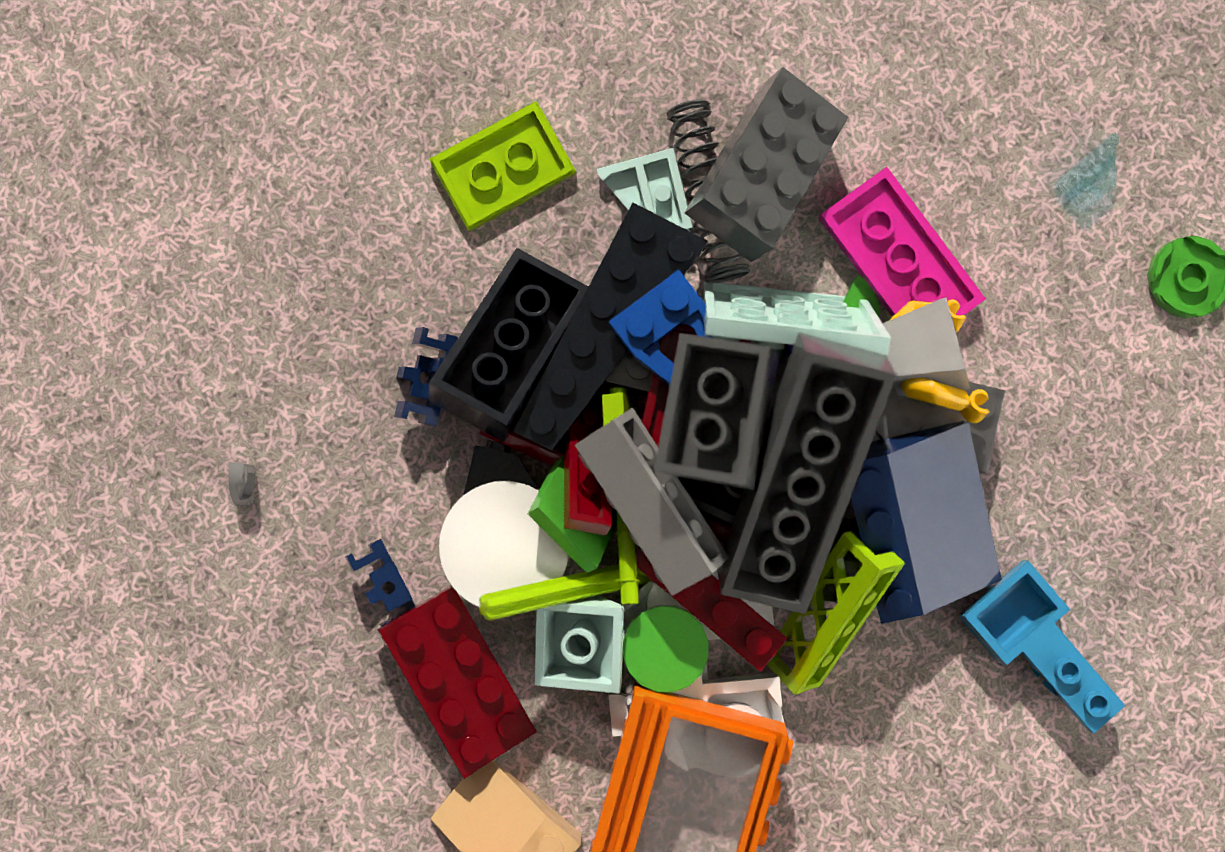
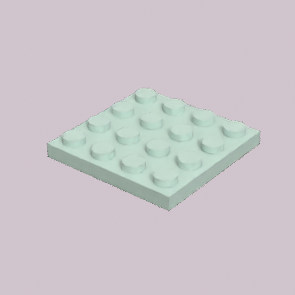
[702,281,891,355]

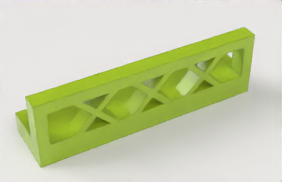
[767,532,905,695]

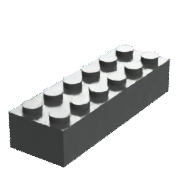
[717,332,897,614]

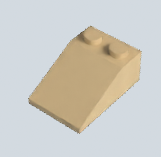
[430,760,582,852]

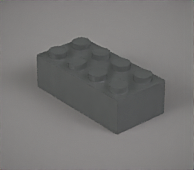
[684,67,848,262]

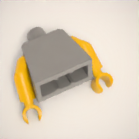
[883,298,989,423]

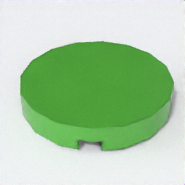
[1147,236,1225,318]
[623,605,709,692]

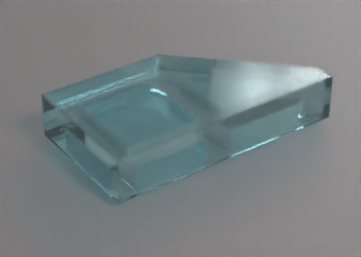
[1055,132,1119,214]

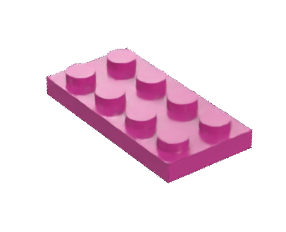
[818,167,986,317]

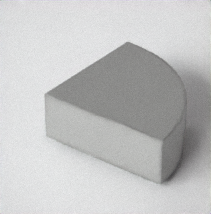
[229,463,256,506]

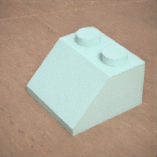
[535,595,624,694]

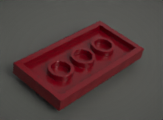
[377,585,537,779]

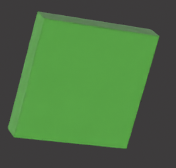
[527,456,617,573]

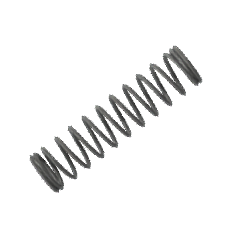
[666,99,750,284]

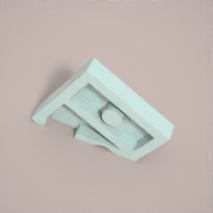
[597,148,694,231]

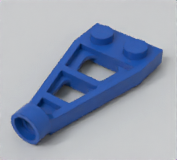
[609,270,713,387]

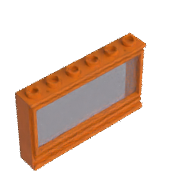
[589,683,793,852]

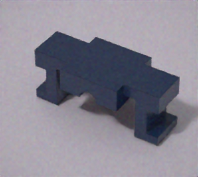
[394,327,458,427]
[345,539,415,627]

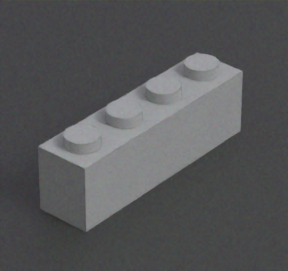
[575,408,729,595]

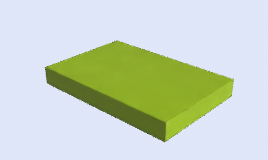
[429,101,576,232]

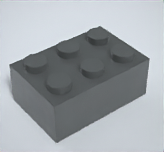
[654,334,779,490]

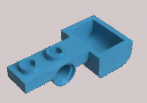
[959,560,1126,734]

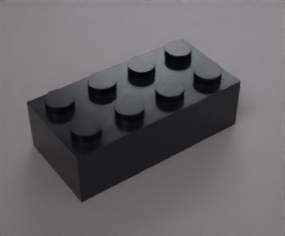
[429,248,589,443]

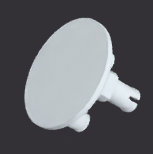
[439,481,569,607]

